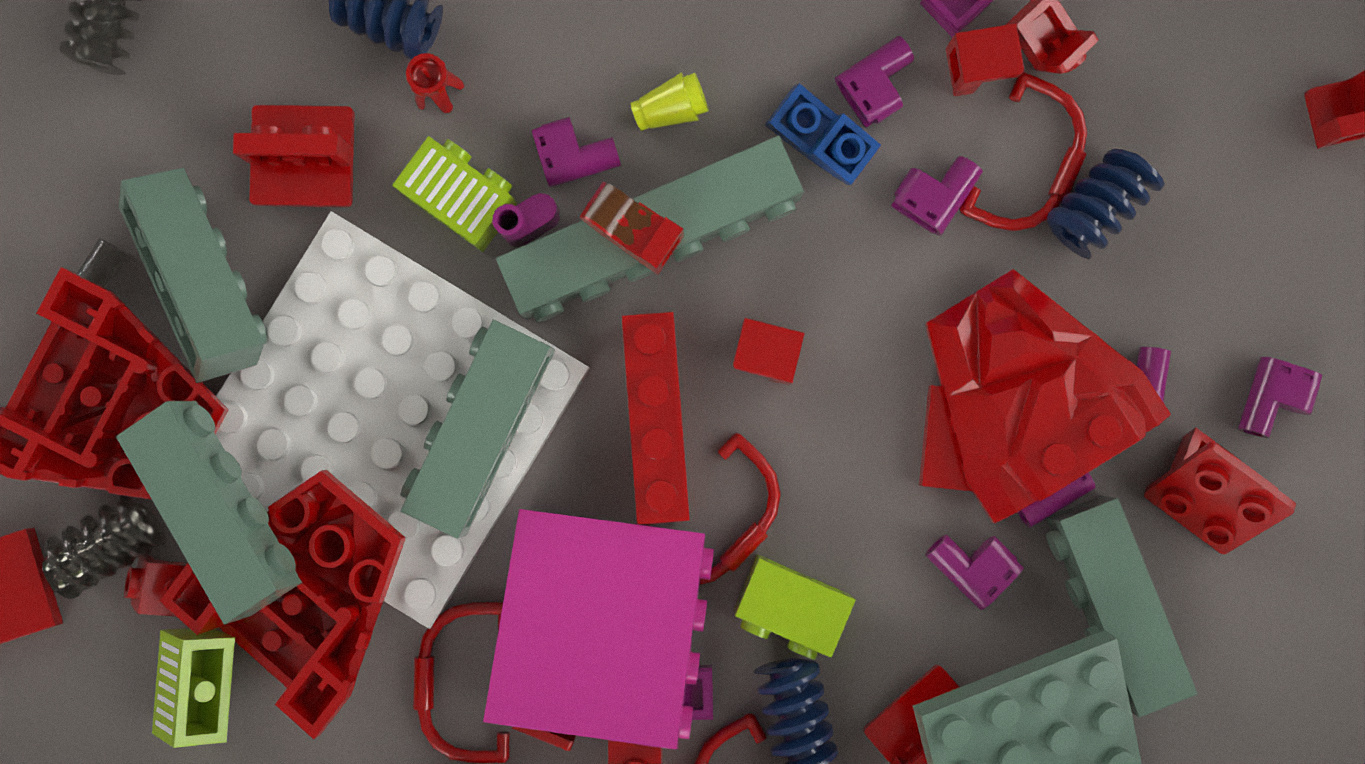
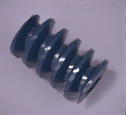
[328,0,443,59]
[1047,148,1165,260]
[754,658,838,764]

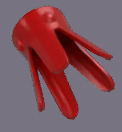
[406,53,464,113]

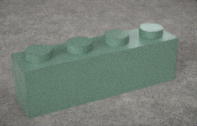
[118,167,267,383]
[400,319,555,539]
[116,401,302,625]
[1046,496,1198,718]

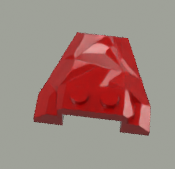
[0,267,229,500]
[925,269,1171,524]
[159,470,406,739]

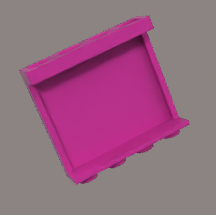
[483,509,714,750]

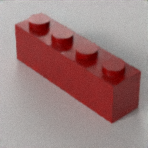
[622,312,690,525]

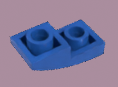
[765,83,881,185]

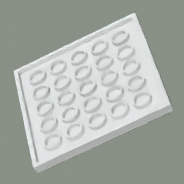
[216,211,590,629]

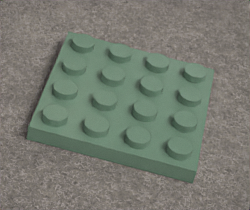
[913,630,1142,764]

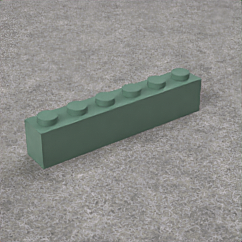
[495,135,804,323]

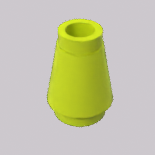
[631,72,709,131]

